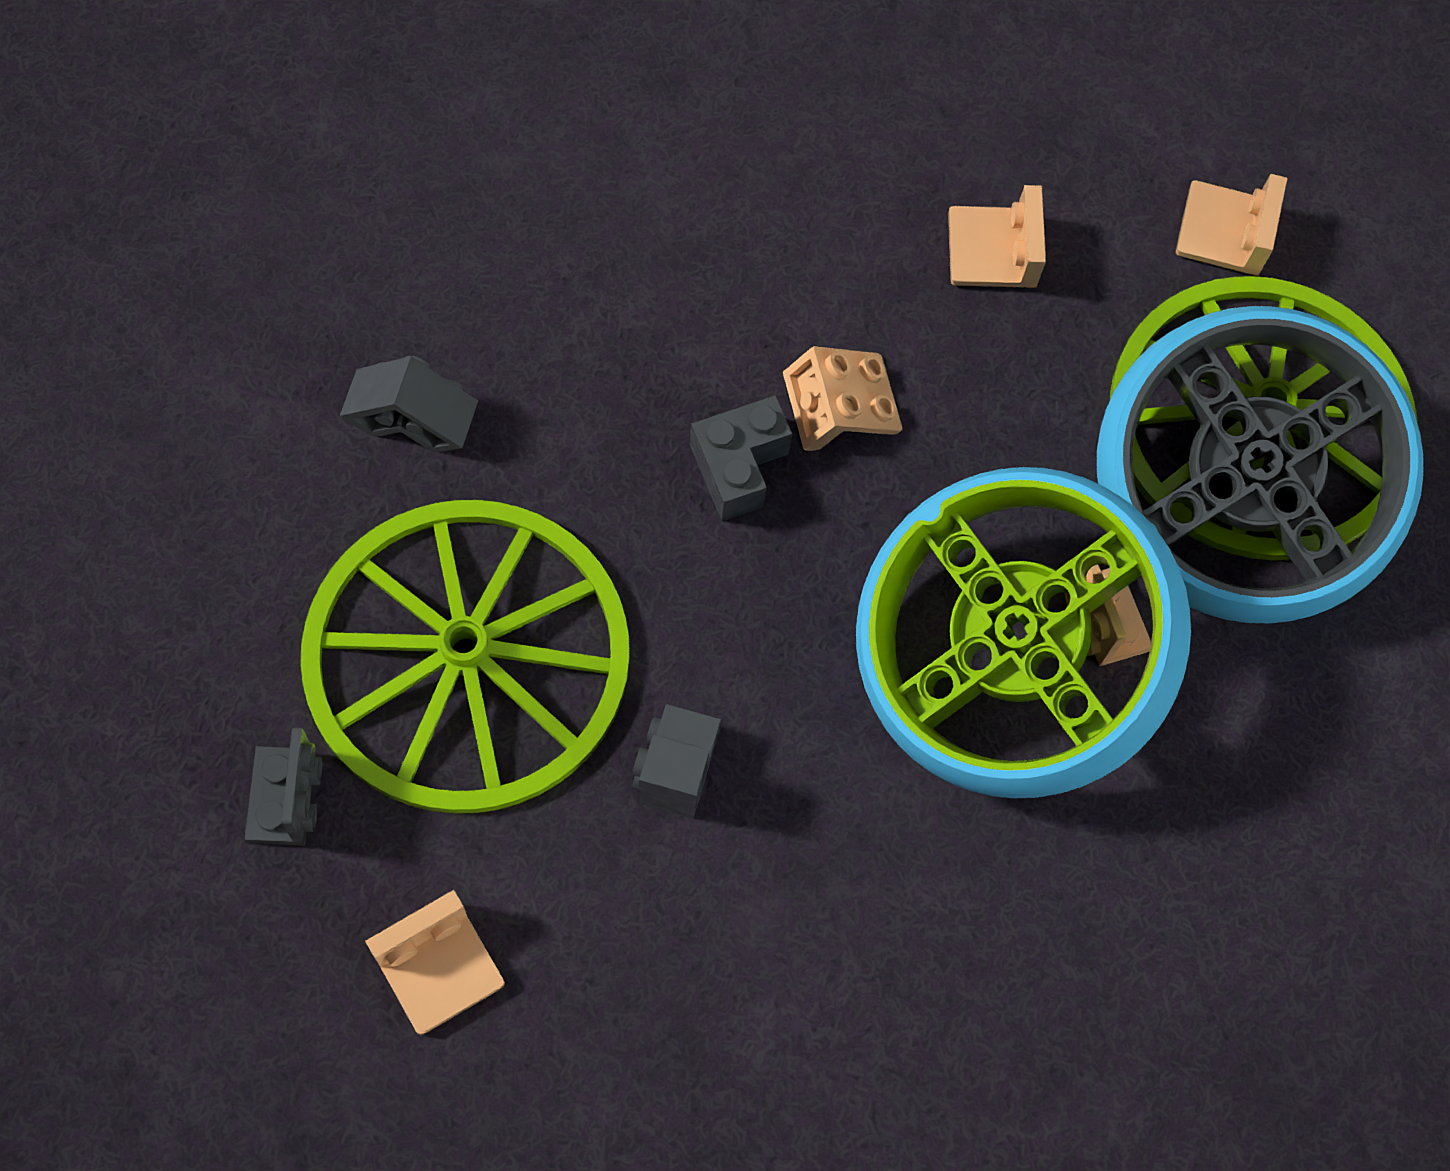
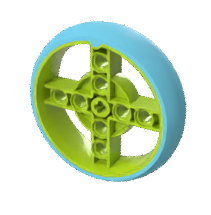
[856,467,1191,798]

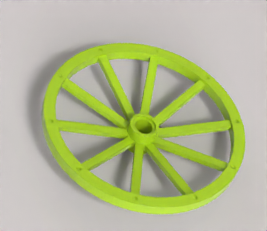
[1110,276,1417,560]
[301,500,629,813]

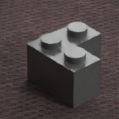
[340,356,478,453]
[690,396,792,521]
[632,704,721,819]

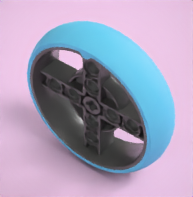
[1097,306,1423,623]

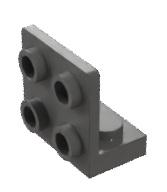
[244,728,322,846]

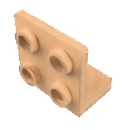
[1176,174,1287,276]
[948,185,1046,288]
[783,346,902,451]
[1064,564,1151,666]
[365,890,505,1035]

